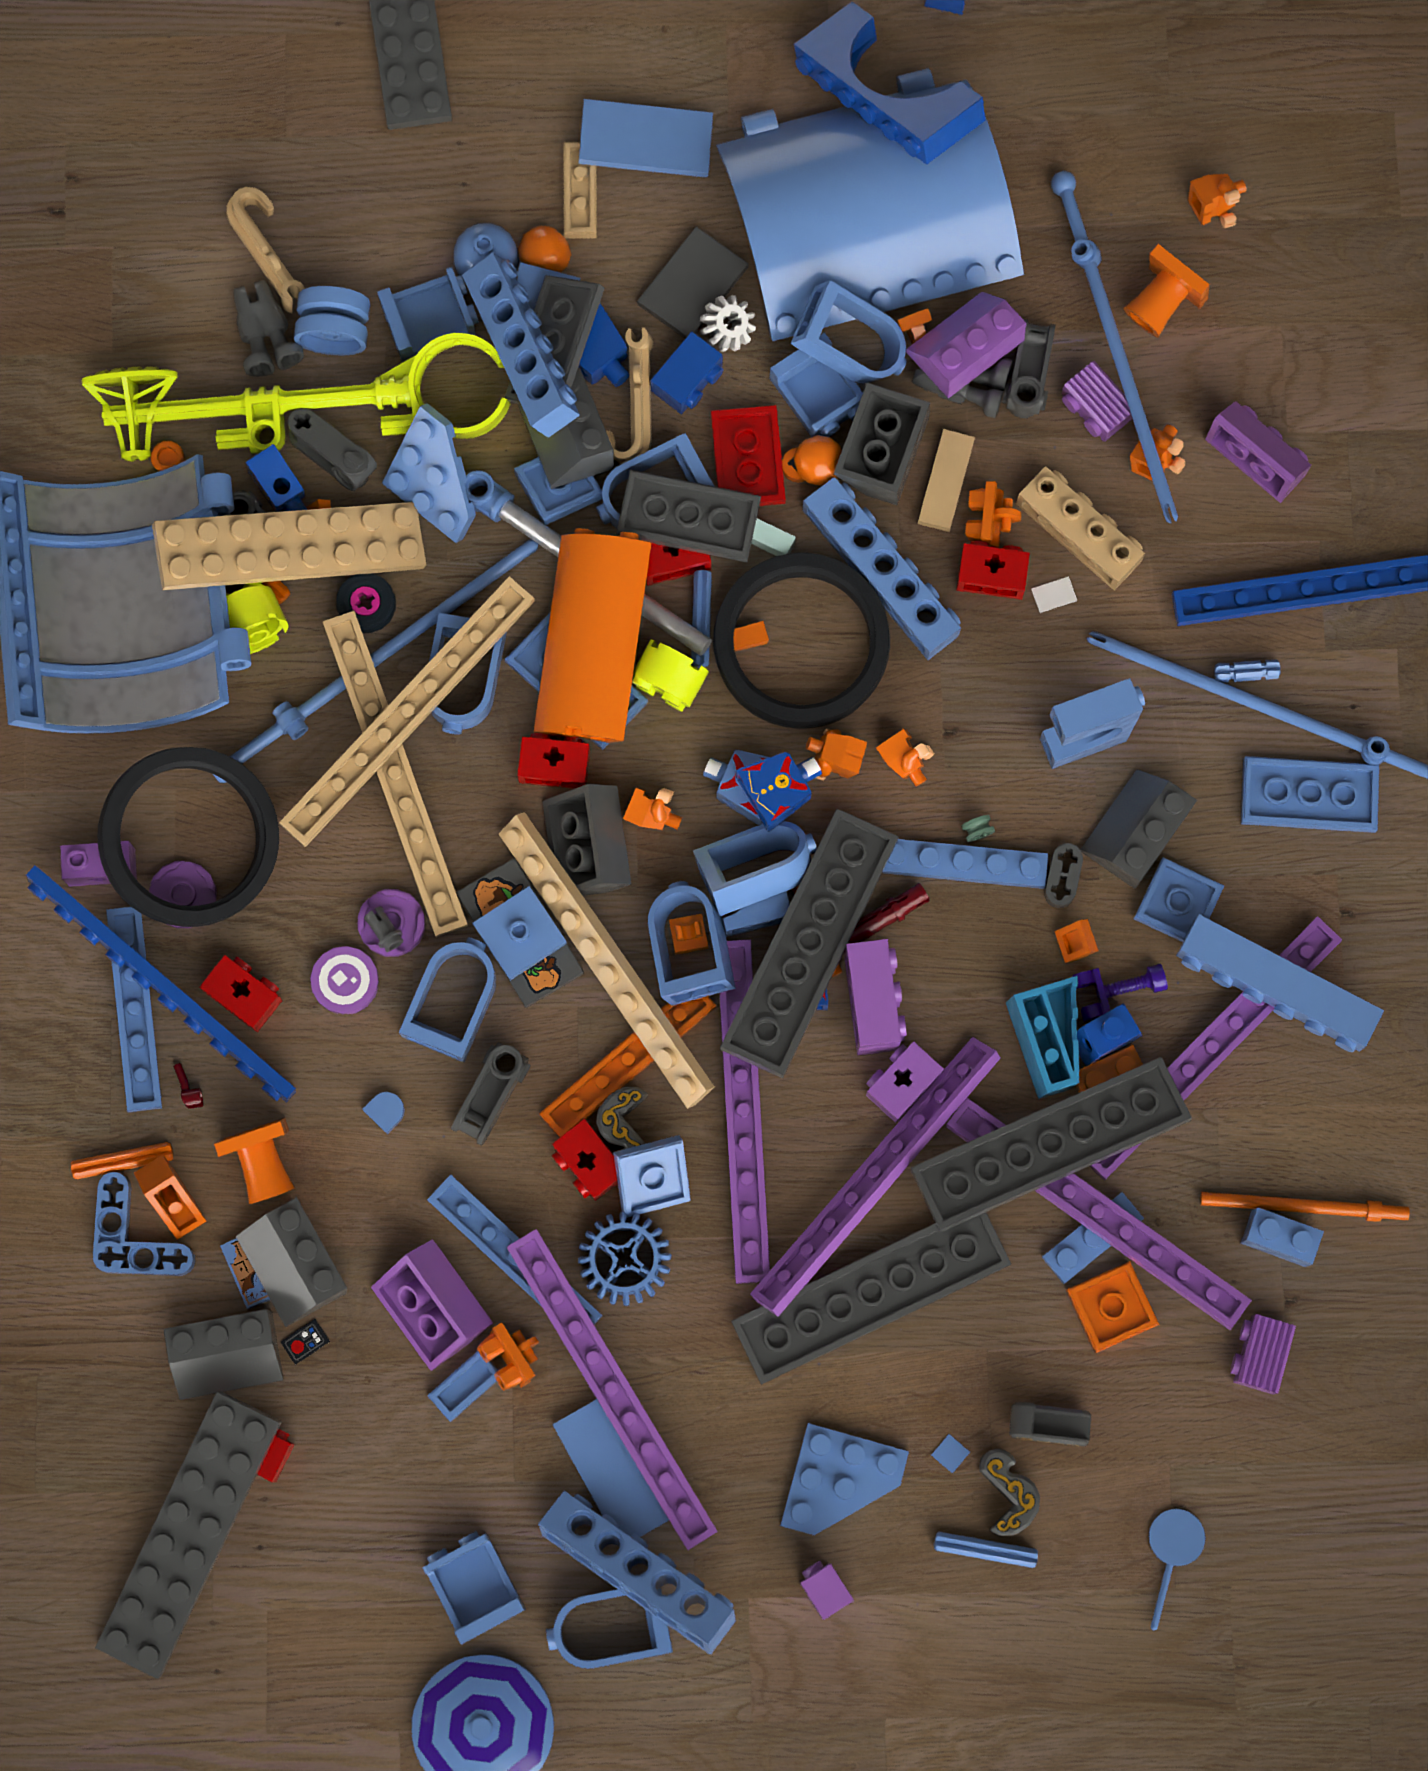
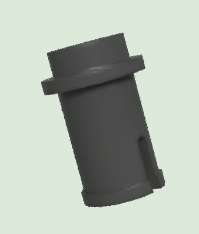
[364,906,404,952]

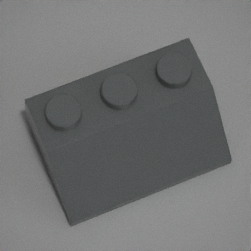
[518,367,614,489]
[834,383,930,505]
[1080,769,1197,889]
[542,784,631,896]
[236,1197,347,1327]
[163,1309,284,1400]

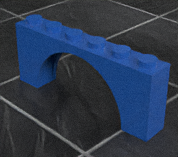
[794,2,986,165]

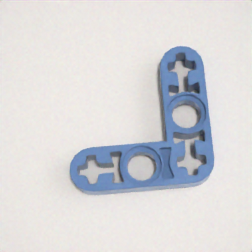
[93,1172,195,1276]

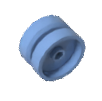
[294,286,371,356]

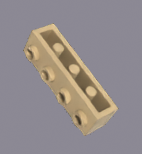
[1016,466,1145,591]

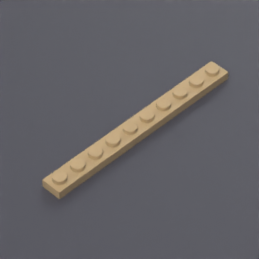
[279,576,535,847]
[322,611,468,937]
[499,812,715,1109]

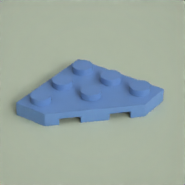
[382,403,476,543]
[780,1423,909,1535]

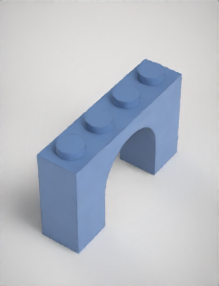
[1040,678,1145,769]

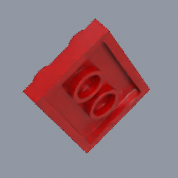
[711,405,786,506]

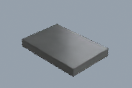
[637,227,748,339]

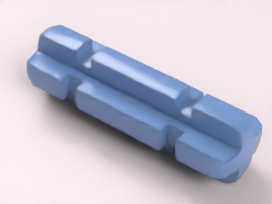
[1214,659,1281,683]

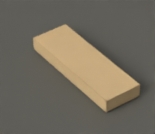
[564,142,597,238]
[918,429,975,532]

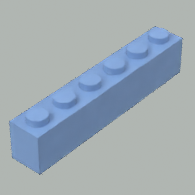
[1176,914,1384,1052]

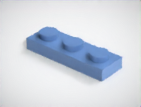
[1042,1192,1144,1284]

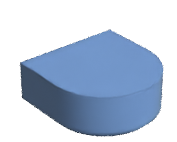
[362,1092,405,1134]

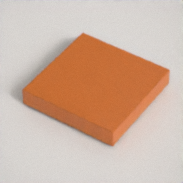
[1066,1261,1159,1354]

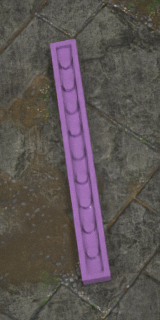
[1090,916,1342,1181]
[719,940,770,1284]
[750,1037,1001,1317]
[946,1098,1252,1330]
[507,1229,718,1550]

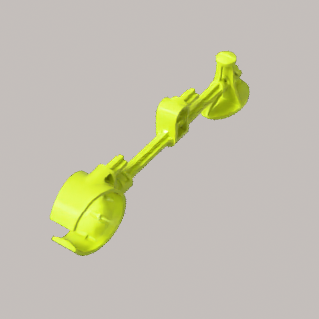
[82,333,510,462]

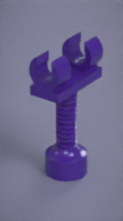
[1073,963,1168,1022]

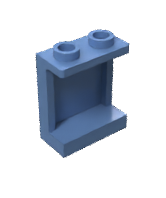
[377,267,479,362]
[770,332,864,437]
[423,1531,526,1644]

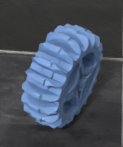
[578,1212,672,1306]

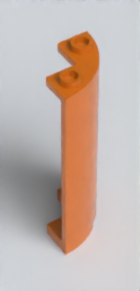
[533,528,651,743]

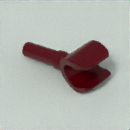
[173,1063,204,1109]

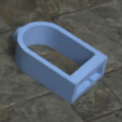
[790,280,907,383]
[596,433,714,529]
[429,613,507,735]
[693,821,817,916]
[648,881,736,1006]
[399,937,496,1063]
[546,1587,673,1668]

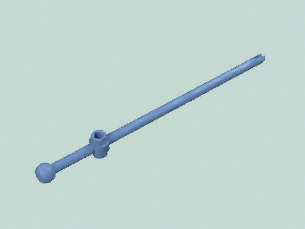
[1051,171,1178,523]
[213,539,538,783]
[1087,631,1428,779]

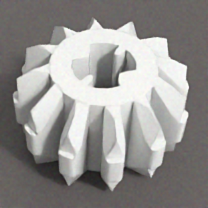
[700,295,756,352]

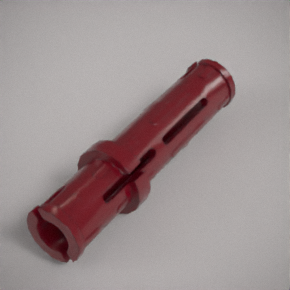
[844,883,930,953]

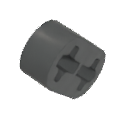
[1044,843,1083,908]

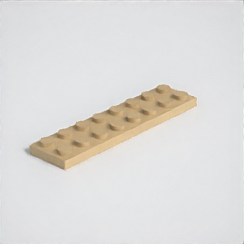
[152,502,427,590]

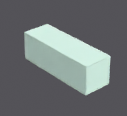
[751,519,796,556]

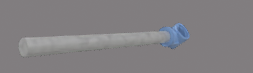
[464,470,712,656]

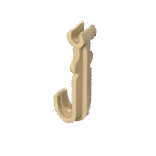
[227,187,305,313]
[606,327,653,464]

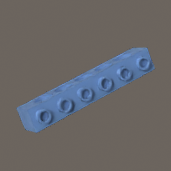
[462,252,580,438]
[803,477,961,660]
[538,1491,736,1655]

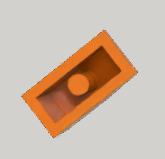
[134,1154,206,1240]

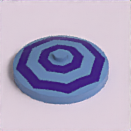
[412,1654,554,1771]

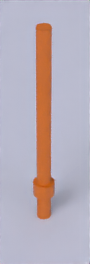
[1200,1192,1410,1222]

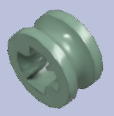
[961,815,995,842]

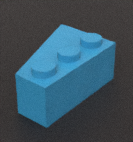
[1006,976,1079,1099]

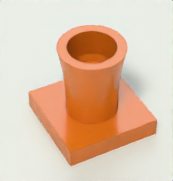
[1123,244,1210,338]
[214,1118,295,1204]

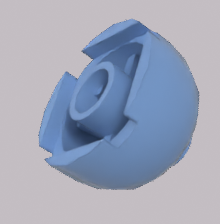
[453,223,519,284]

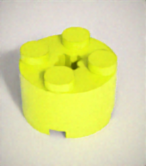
[226,582,289,654]
[632,639,709,712]

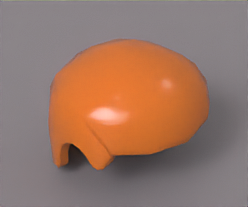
[518,226,571,273]
[794,435,842,486]

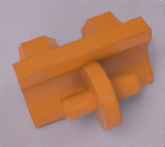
[965,481,1022,548]
[477,1323,539,1391]

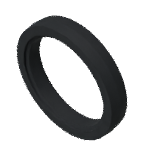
[713,553,890,729]
[97,747,279,927]

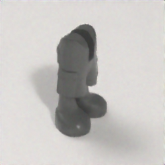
[233,279,304,377]
[912,358,1012,418]

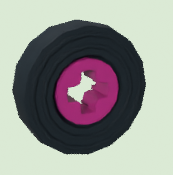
[336,573,396,633]

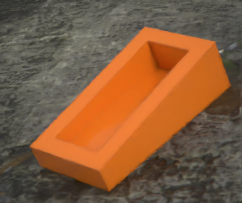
[733,621,769,652]

